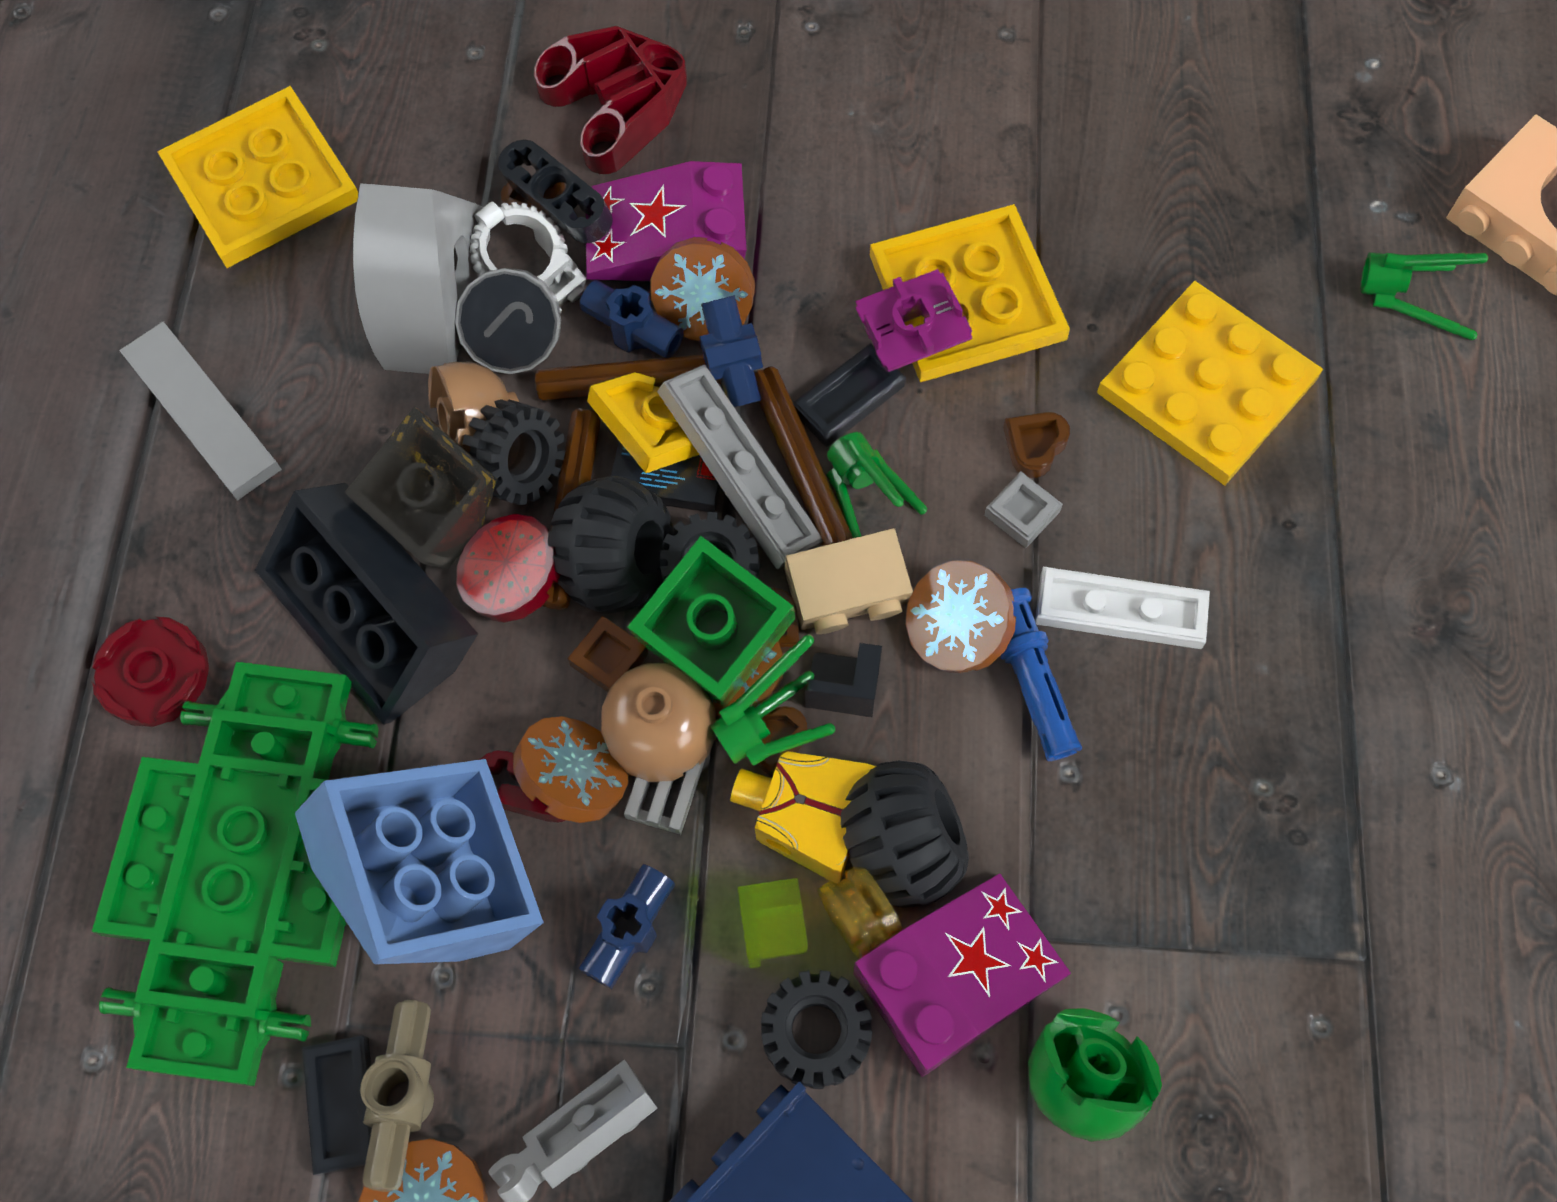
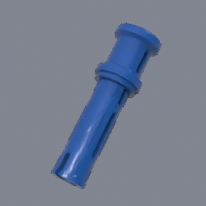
[1000,588,1082,761]

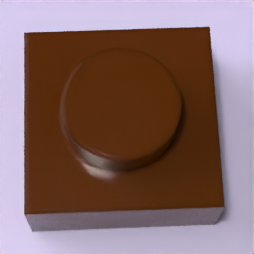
[567,616,649,692]

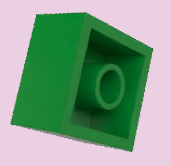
[627,536,795,708]

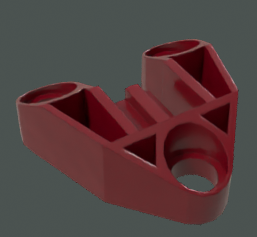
[534,26,687,174]

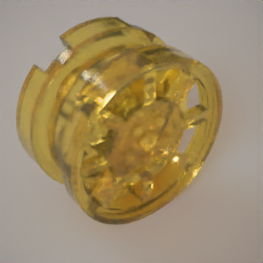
[817,866,903,959]

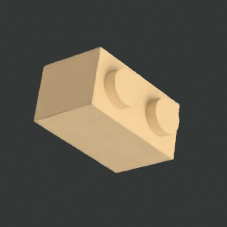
[784,528,913,634]

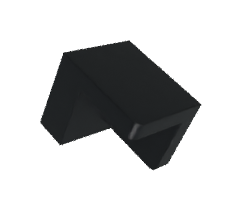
[805,643,882,717]

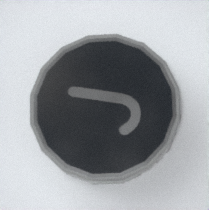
[455,268,561,374]

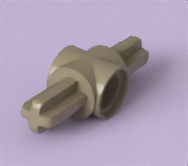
[360,1000,434,1192]

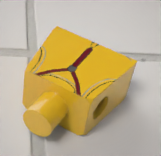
[730,751,876,884]

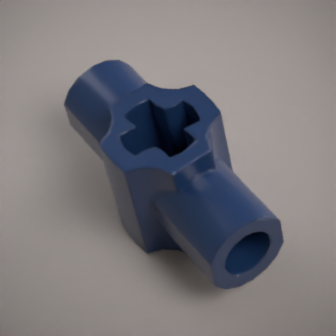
[580,280,684,358]
[699,295,763,407]
[579,864,675,990]

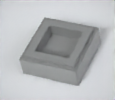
[984,471,1063,548]

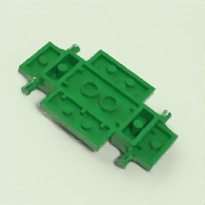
[92,662,378,1087]

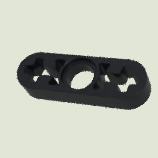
[498,139,613,243]

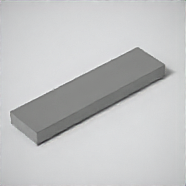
[119,321,282,501]
[657,365,823,569]

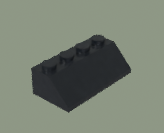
[255,483,478,725]

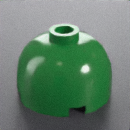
[1028,1008,1162,1142]

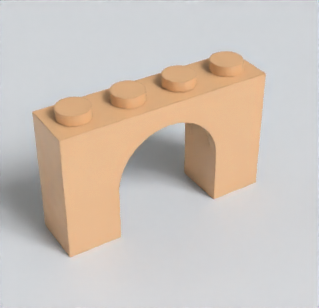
[1446,114,1557,296]

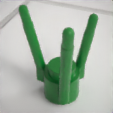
[1360,252,1488,340]
[826,432,927,539]
[710,635,836,766]

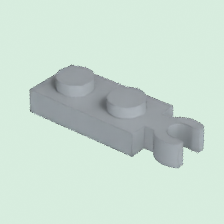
[488,1059,658,1202]

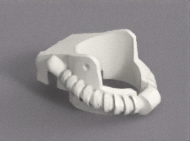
[469,202,586,313]

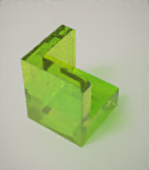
[738,878,808,969]

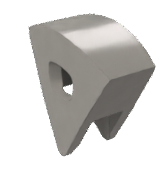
[353,183,483,374]

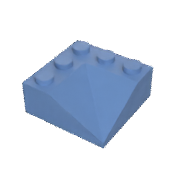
[295,759,544,964]

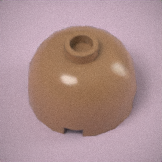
[428,362,519,471]
[601,663,716,782]

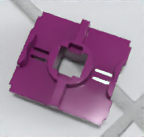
[855,269,972,372]

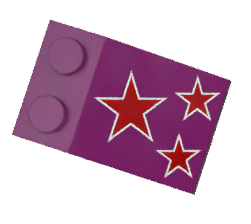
[585,161,747,282]
[853,873,1071,1077]

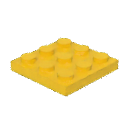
[157,86,359,268]
[870,204,1070,383]
[1097,281,1323,486]

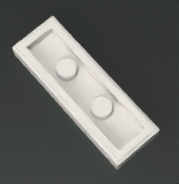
[1035,567,1210,649]

